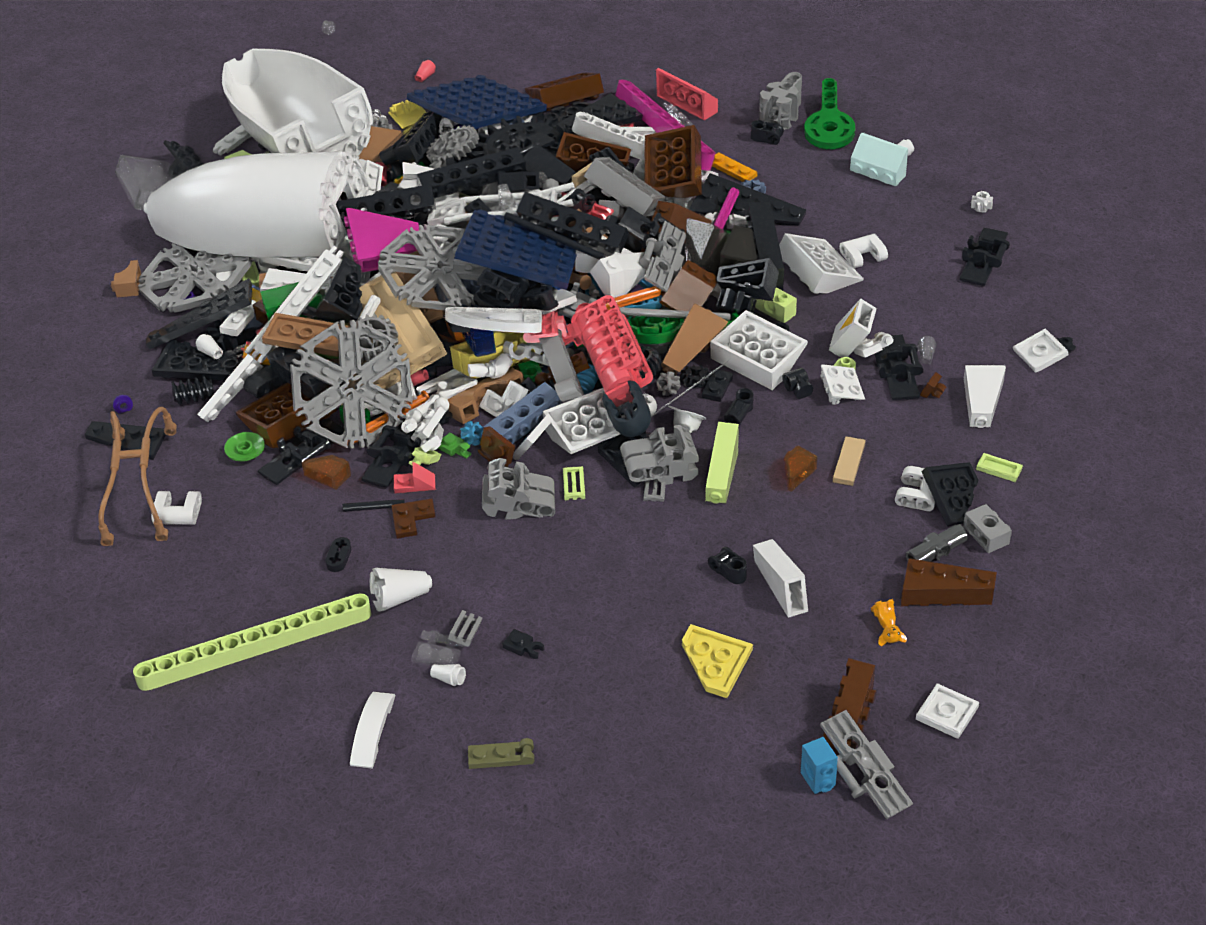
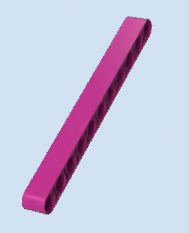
[615,80,715,171]

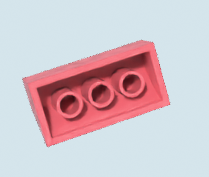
[656,68,718,121]

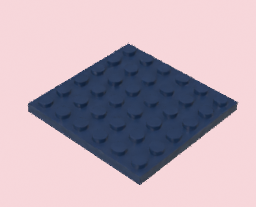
[407,75,547,129]
[454,210,579,290]

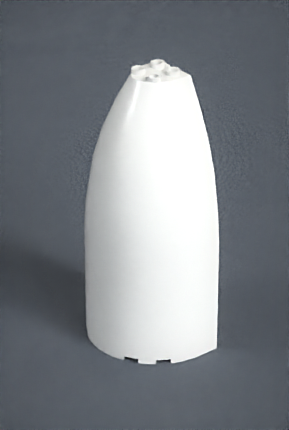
[222,49,373,159]
[144,152,370,257]

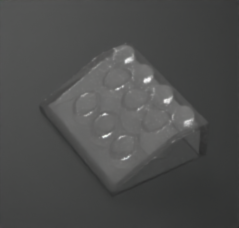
[115,155,172,210]

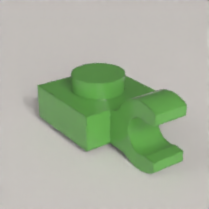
[438,433,472,459]

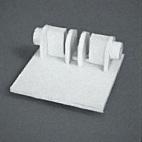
[820,365,865,405]

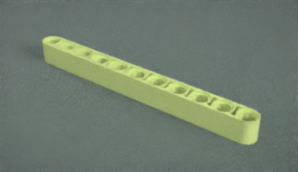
[133,593,371,691]

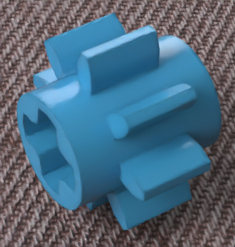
[460,421,483,446]

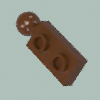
[534,351,590,386]

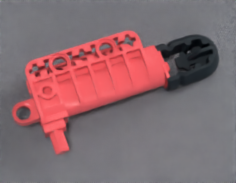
[562,295,653,437]

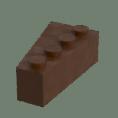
[901,558,997,606]
[823,658,877,763]

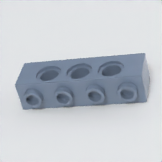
[483,382,562,444]

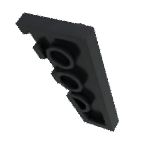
[85,421,166,460]

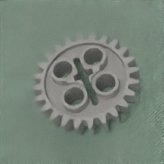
[426,125,479,164]

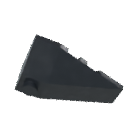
[314,256,363,324]

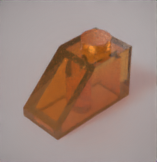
[784,445,817,492]
[302,455,351,490]

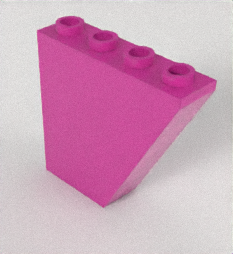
[344,208,419,273]

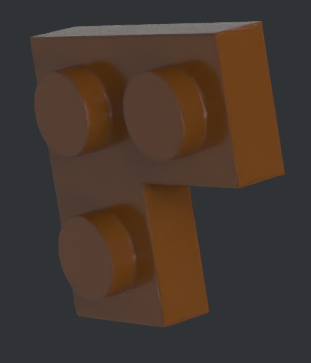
[391,499,436,539]

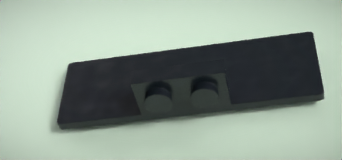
[163,140,204,179]

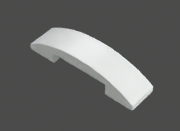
[350,692,395,769]

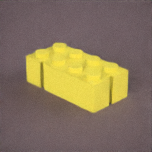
[450,331,535,379]

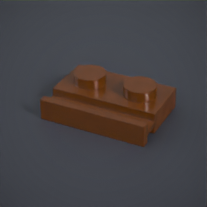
[478,426,515,467]

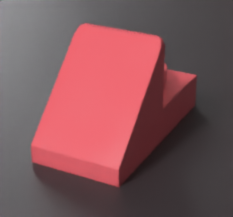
[394,462,436,493]

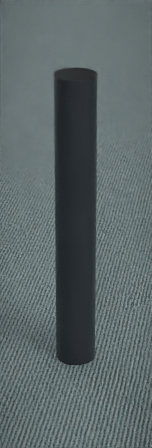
[342,499,405,512]

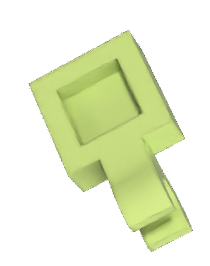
[409,447,442,466]

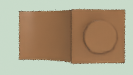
[111,260,141,297]

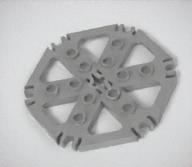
[378,224,491,310]
[138,243,252,313]
[290,320,412,449]

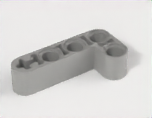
[539,331,584,403]

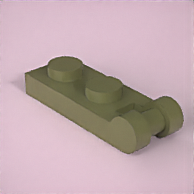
[468,738,535,769]

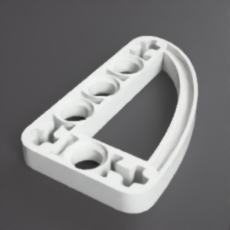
[445,307,542,333]

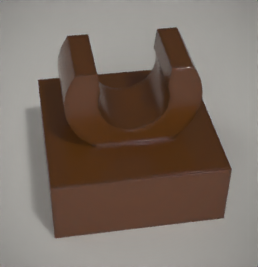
[920,372,947,398]

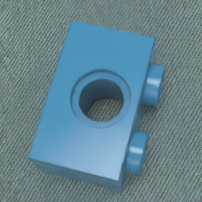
[801,737,838,794]

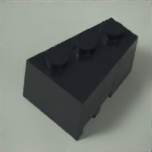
[716,258,779,301]

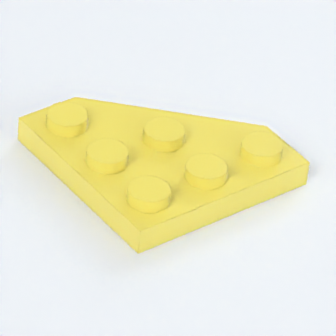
[682,624,753,698]

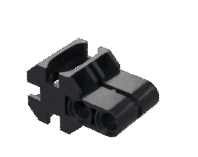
[473,268,541,309]

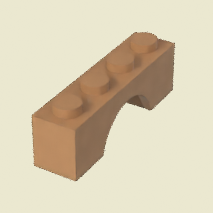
[448,366,524,424]

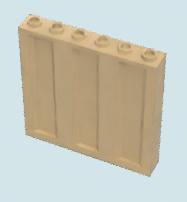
[306,272,447,406]

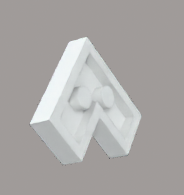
[479,380,529,417]

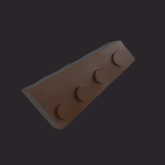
[556,132,631,172]

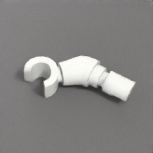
[468,341,529,379]

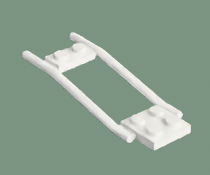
[427,182,575,226]

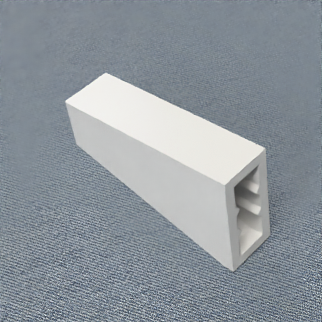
[964,365,1006,428]
[753,539,808,618]

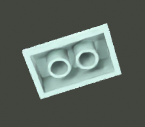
[850,133,908,186]

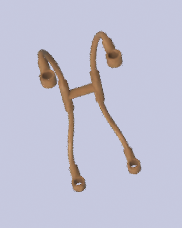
[98,407,177,546]

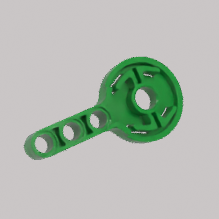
[804,78,855,149]
[573,316,684,349]

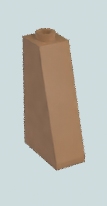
[661,303,728,375]

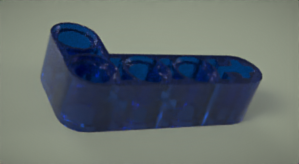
[462,317,496,357]

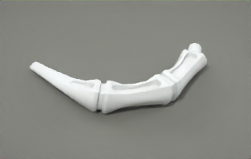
[401,380,477,433]

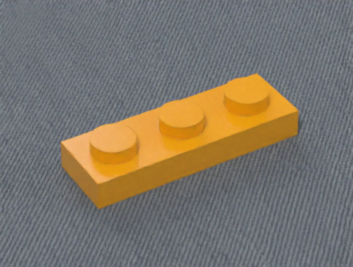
[712,152,758,182]

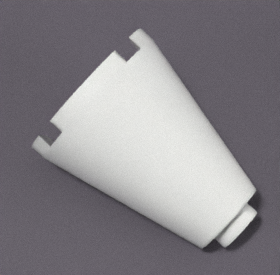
[370,568,432,611]

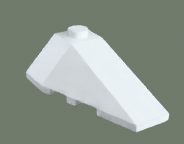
[590,252,647,298]

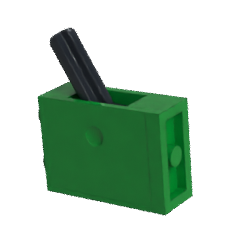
[260,282,322,321]

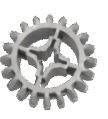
[348,313,399,363]

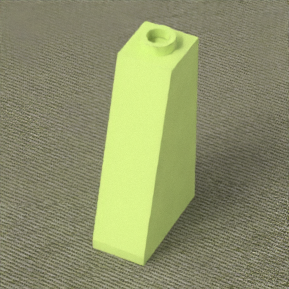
[706,422,739,503]

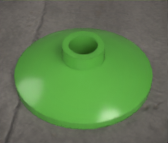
[224,432,265,461]

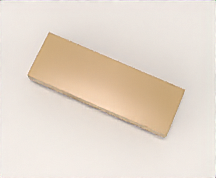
[833,437,866,486]

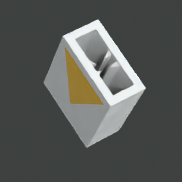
[829,299,877,358]

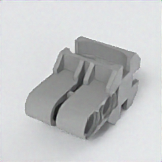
[759,72,802,130]
[620,425,699,485]
[482,458,555,519]

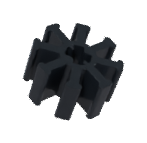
[715,288,757,316]
[207,320,246,353]

